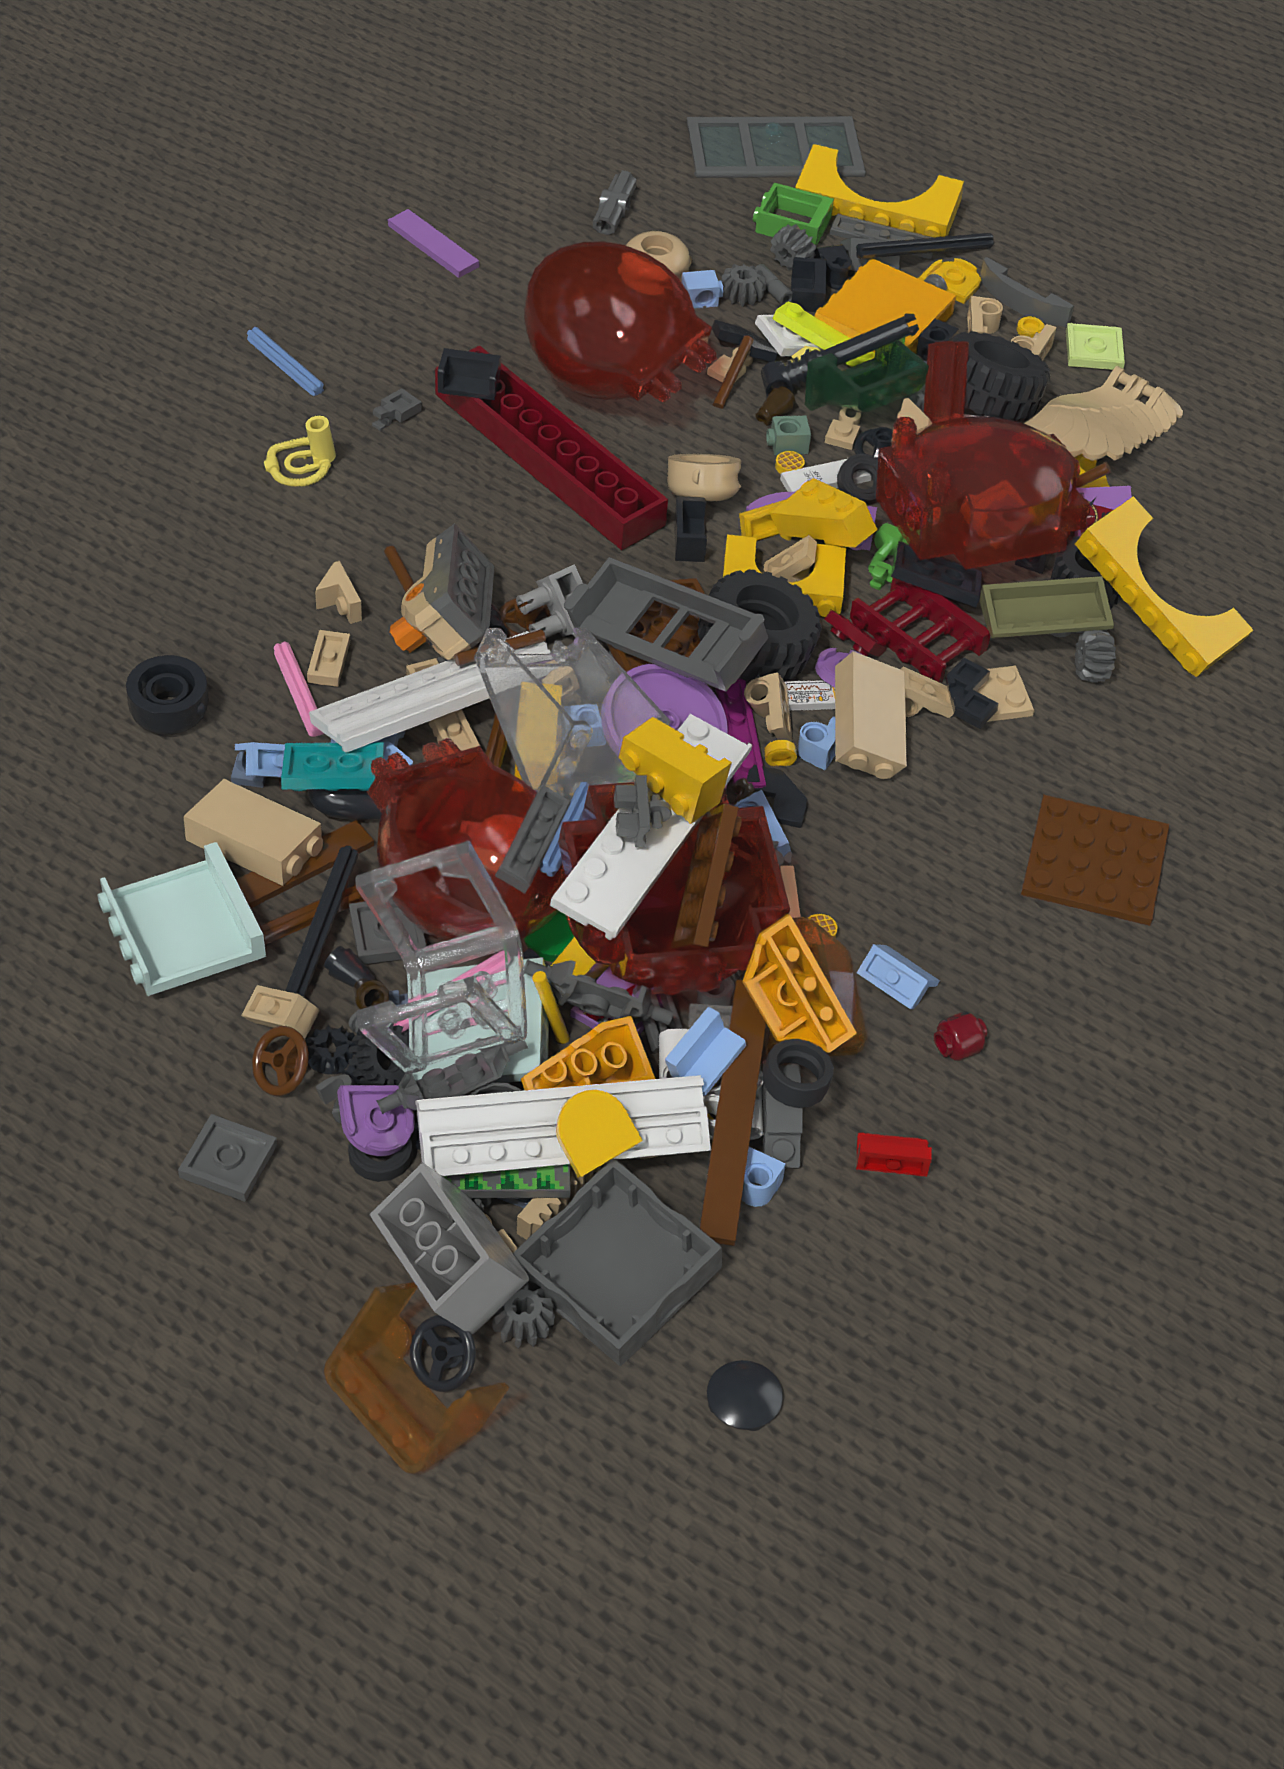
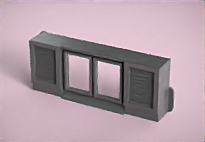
[564,557,768,691]

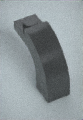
[761,1056,802,1168]

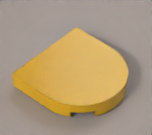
[918,258,981,304]
[556,1090,643,1178]

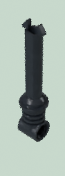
[761,313,919,397]

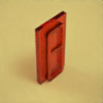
[923,341,969,430]

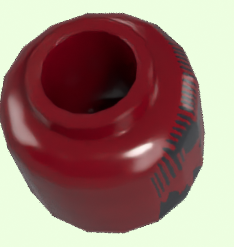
[934,1011,988,1061]

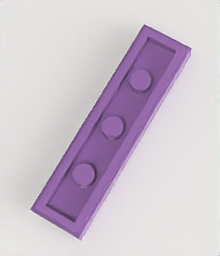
[388,209,479,278]

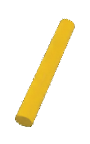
[532,971,570,1044]

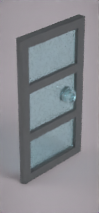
[687,116,866,178]

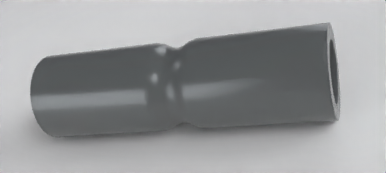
[755,264,792,305]

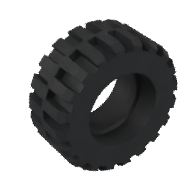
[936,331,1050,422]
[698,569,822,681]

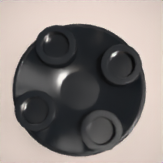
[707,1360,783,1431]

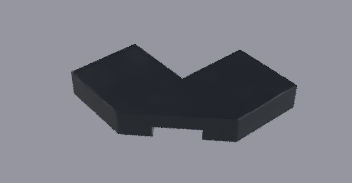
[711,320,778,362]
[946,658,999,729]
[747,765,808,828]

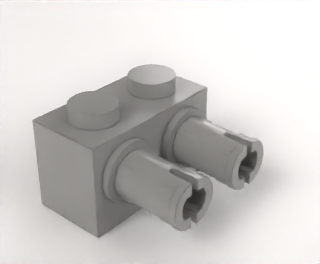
[516,564,583,638]

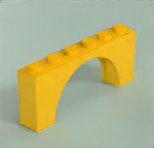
[795,144,964,237]
[1075,496,1253,677]

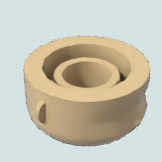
[619,231,692,294]
[667,454,741,501]

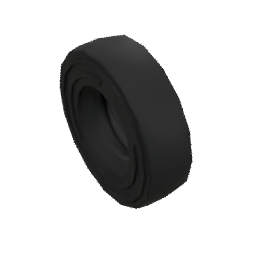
[837,454,889,505]
[348,1138,413,1182]

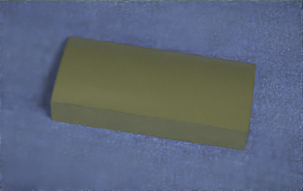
[980,576,1114,638]

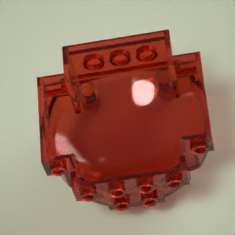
[876,416,1090,569]
[558,782,790,995]

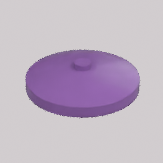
[603,664,728,754]

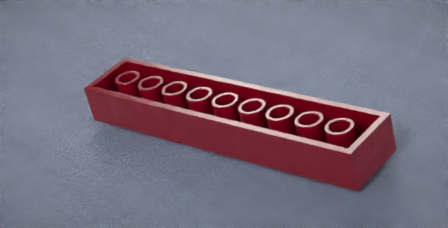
[435,345,668,550]

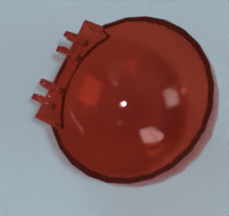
[524,241,717,403]
[367,737,577,949]

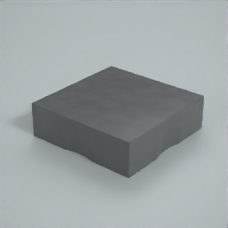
[513,1158,722,1366]

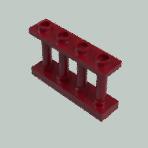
[849,578,991,683]

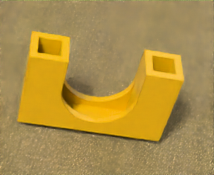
[723,534,846,617]

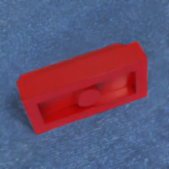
[856,1133,932,1177]

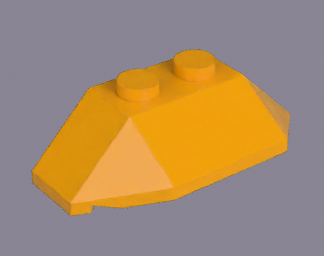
[742,914,857,1053]

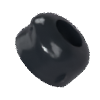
[126,655,209,735]

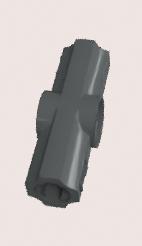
[593,170,637,235]

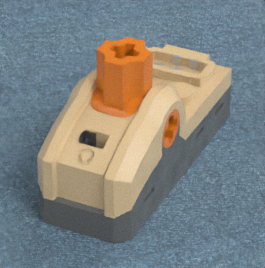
[389,523,494,660]

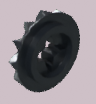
[305,1024,356,1074]

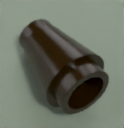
[755,386,796,426]
[354,978,389,1014]

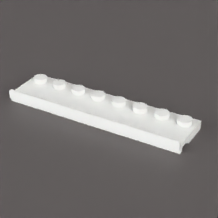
[309,631,563,752]
[550,714,752,940]
[415,1075,711,1176]

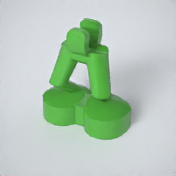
[868,523,932,590]

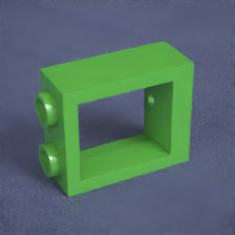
[753,183,834,246]

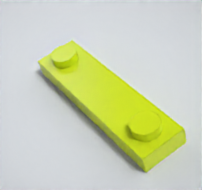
[773,301,880,375]

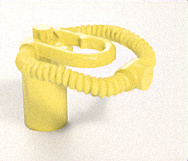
[264,416,336,487]

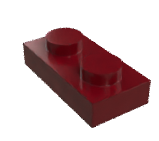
[824,609,887,657]

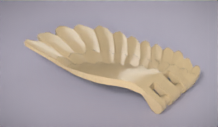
[1012,366,1183,461]

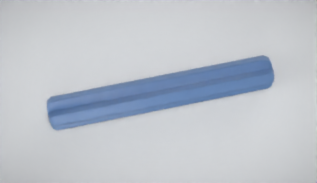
[247,327,324,396]
[539,782,596,877]

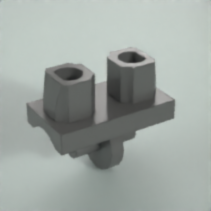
[613,775,672,847]

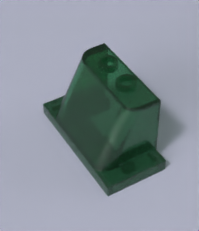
[804,338,929,412]

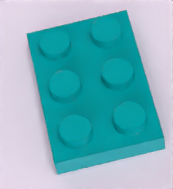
[281,742,384,791]

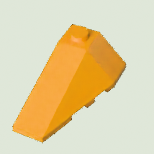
[521,1016,655,1090]

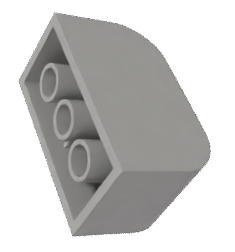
[369,1162,529,1334]

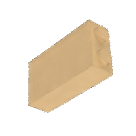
[835,651,907,779]
[184,779,323,886]

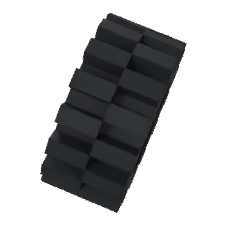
[349,1023,418,1085]

